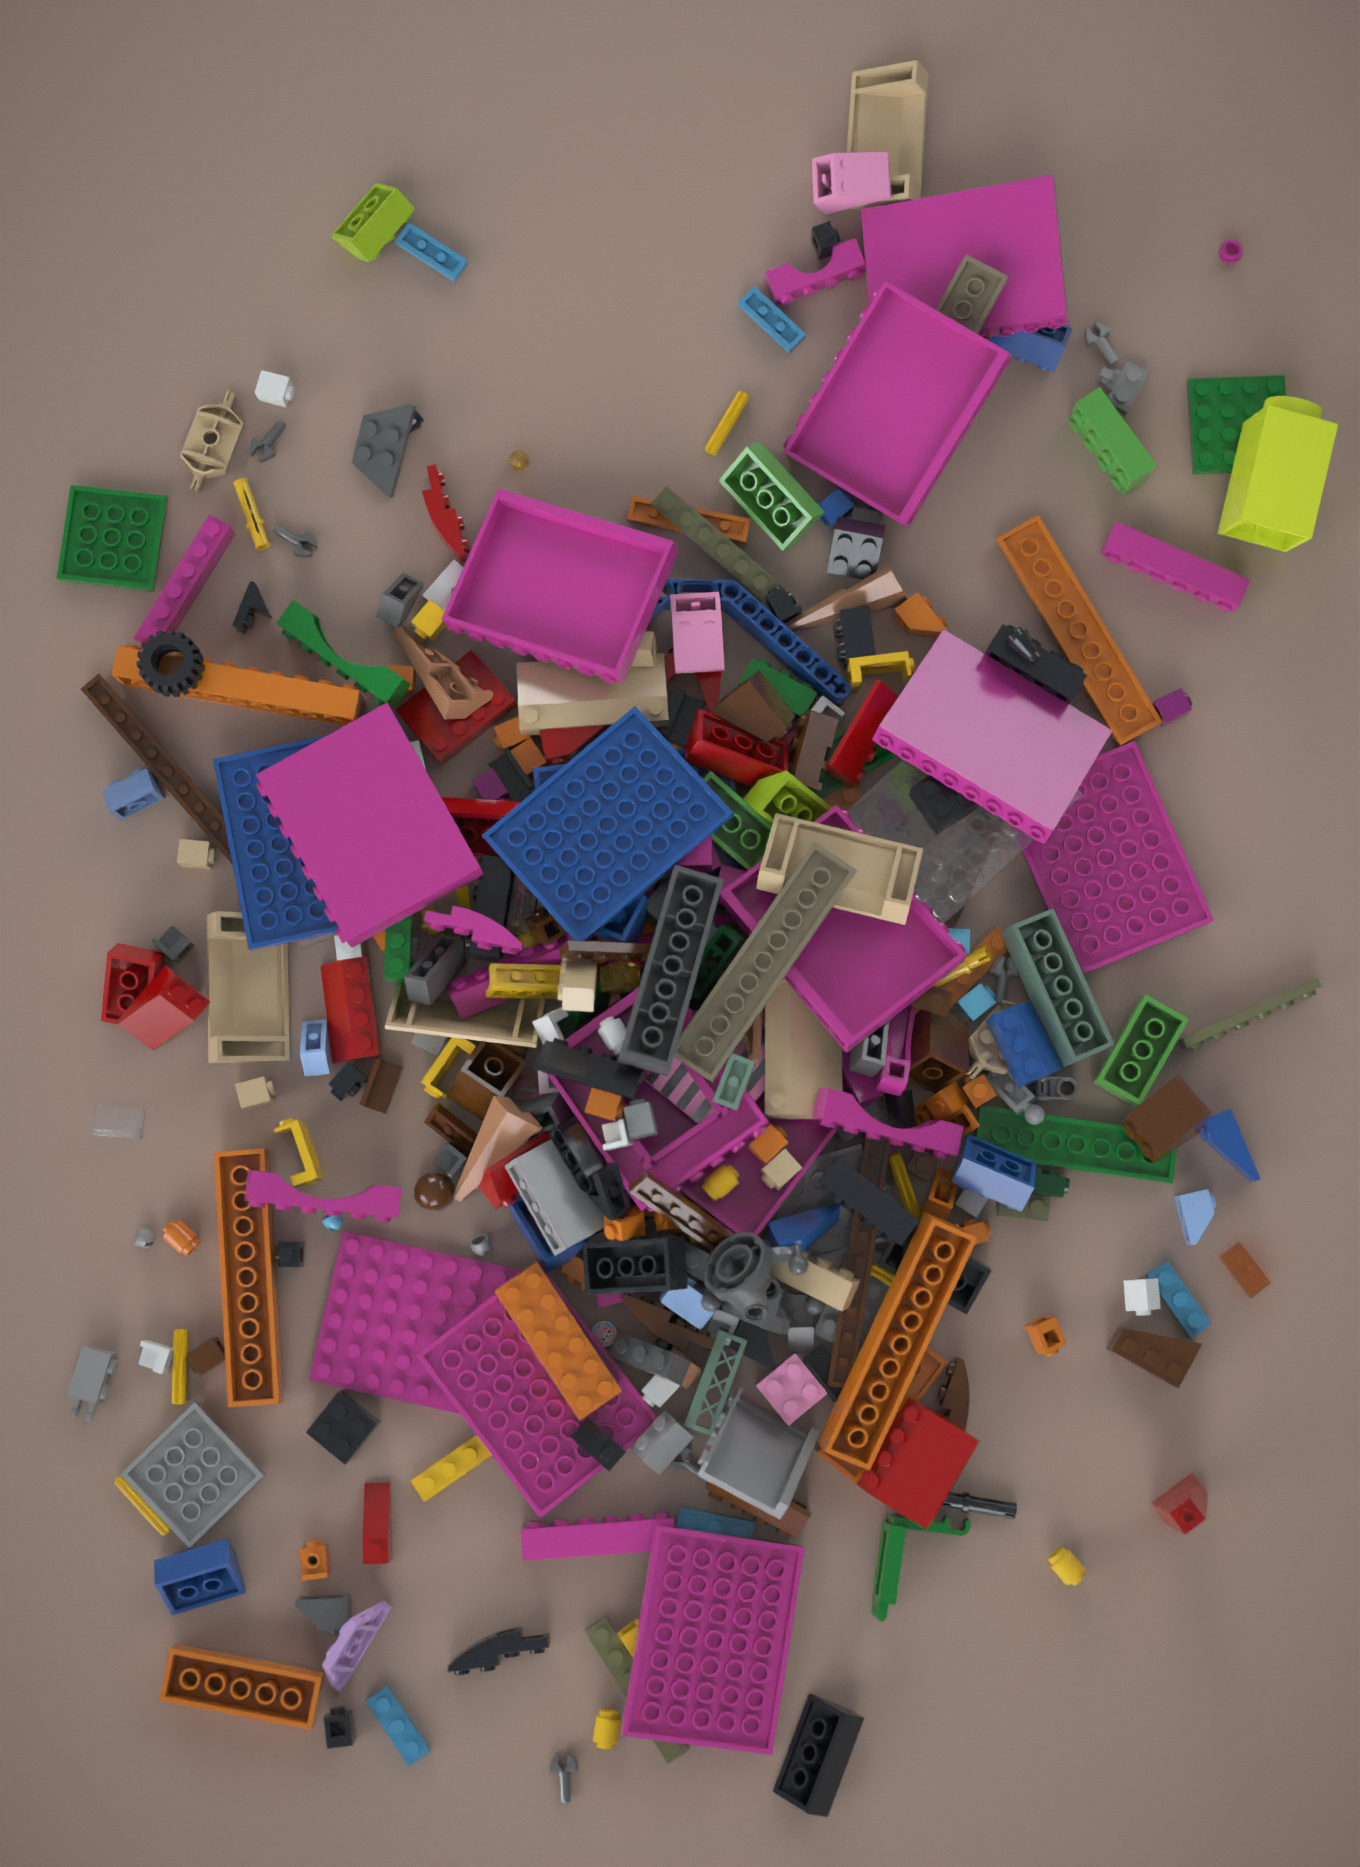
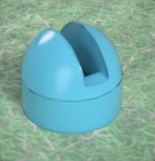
[321,1215,343,1231]

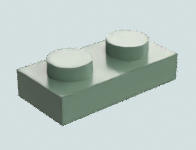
[713,1053,756,1111]

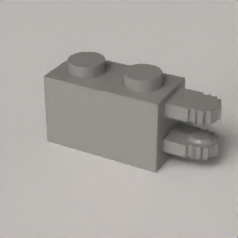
[67,1345,118,1422]

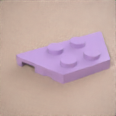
[322,1601,392,1693]

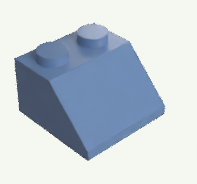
[102,768,165,820]

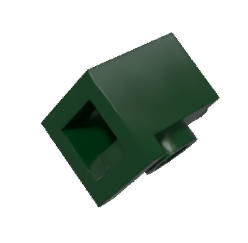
[1032,1168,1070,1198]

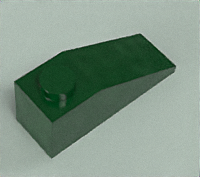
[691,923,749,1000]

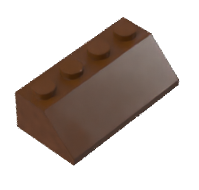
[705,1481,811,1538]

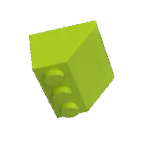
[330,183,415,263]
[743,771,832,824]

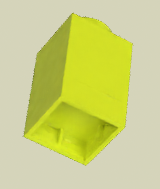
[1217,396,1338,552]

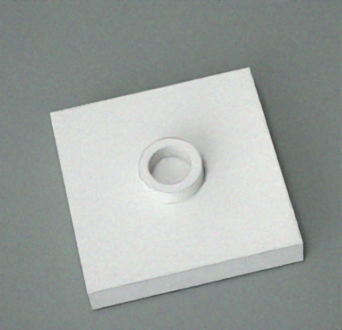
[422,560,464,611]

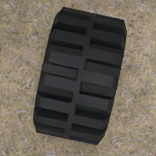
[136,630,205,697]

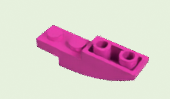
[424,906,524,955]

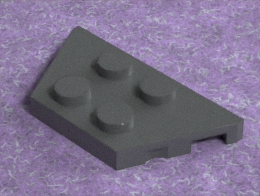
[352,405,416,498]

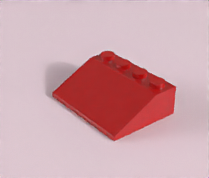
[395,650,517,767]
[856,1397,980,1529]

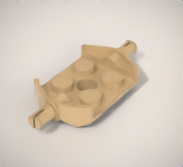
[180,391,245,492]
[967,999,1031,1079]

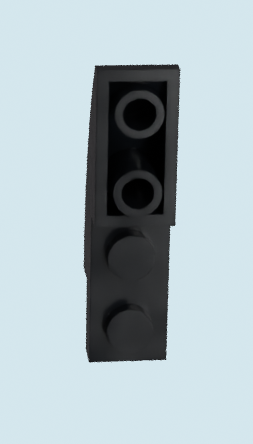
[447,1626,550,1675]

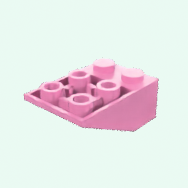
[812,152,891,215]
[670,592,725,674]

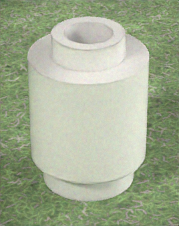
[598,1016,626,1056]

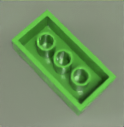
[1069,387,1157,495]
[718,442,825,551]
[701,771,772,871]
[1092,994,1189,1107]

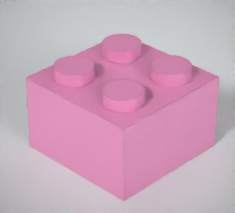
[755,1352,827,1426]

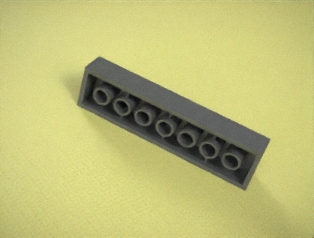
[617,865,724,1076]

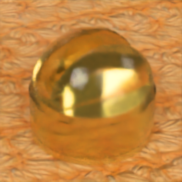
[509,450,529,471]

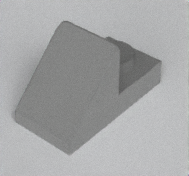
[787,1305,814,1352]

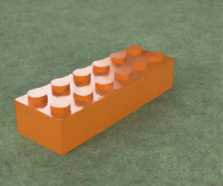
[494,1262,622,1421]
[159,1643,326,1730]

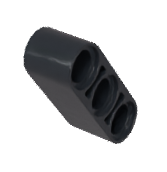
[550,1117,605,1193]

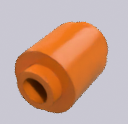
[162,1220,200,1257]

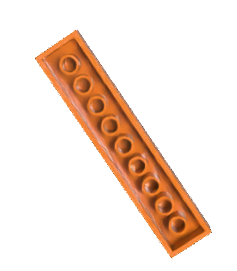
[111,644,366,726]
[214,1148,284,1407]
[817,1212,978,1471]

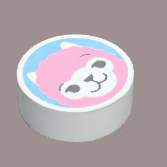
[592,1321,617,1347]

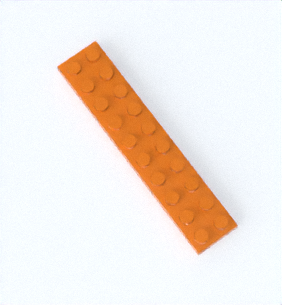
[995,515,1163,747]

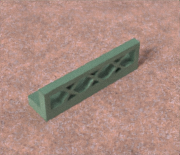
[684,1327,748,1435]

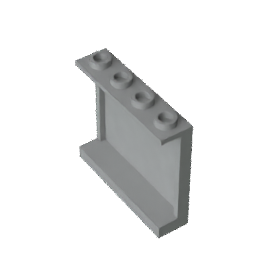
[504,1128,634,1256]
[697,1387,821,1519]

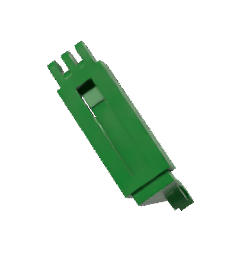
[871,1514,971,1621]

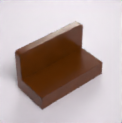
[360,1058,404,1114]

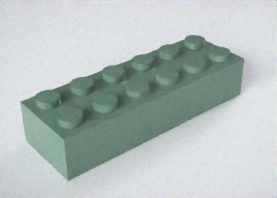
[1000,908,1115,1067]

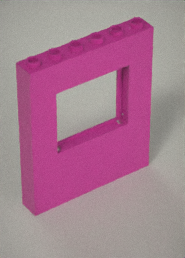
[547,988,770,1212]

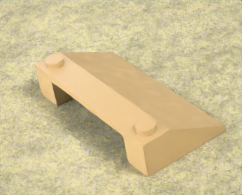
[847,60,929,210]
[517,653,669,736]
[756,813,923,925]
[207,911,290,1063]
[765,979,842,1119]
[385,983,546,1048]

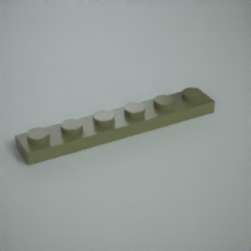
[651,486,777,599]
[1178,977,1322,1051]
[585,1616,689,1764]

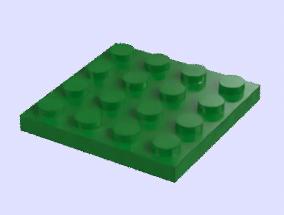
[1187,375,1286,474]
[57,485,168,592]

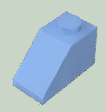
[300,1019,331,1076]
[1174,1189,1216,1245]

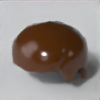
[414,1173,455,1211]

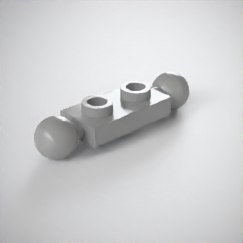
[981,1069,1045,1125]

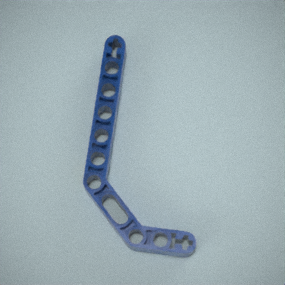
[647,579,851,707]

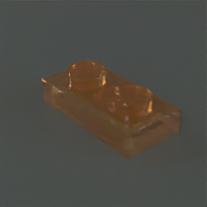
[1218,1242,1271,1298]

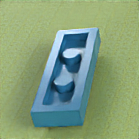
[395,222,468,282]
[738,286,806,354]
[1146,1261,1211,1338]
[676,1506,755,1538]
[366,1685,431,1766]

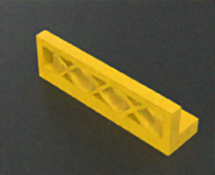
[486,963,561,999]

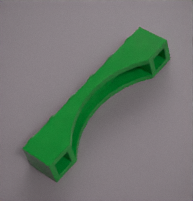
[276,600,411,708]
[384,914,413,983]

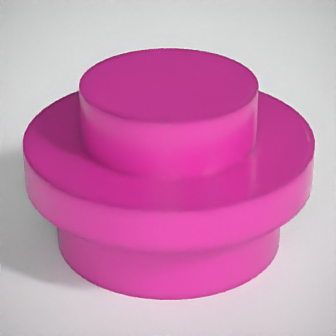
[1219,240,1243,264]

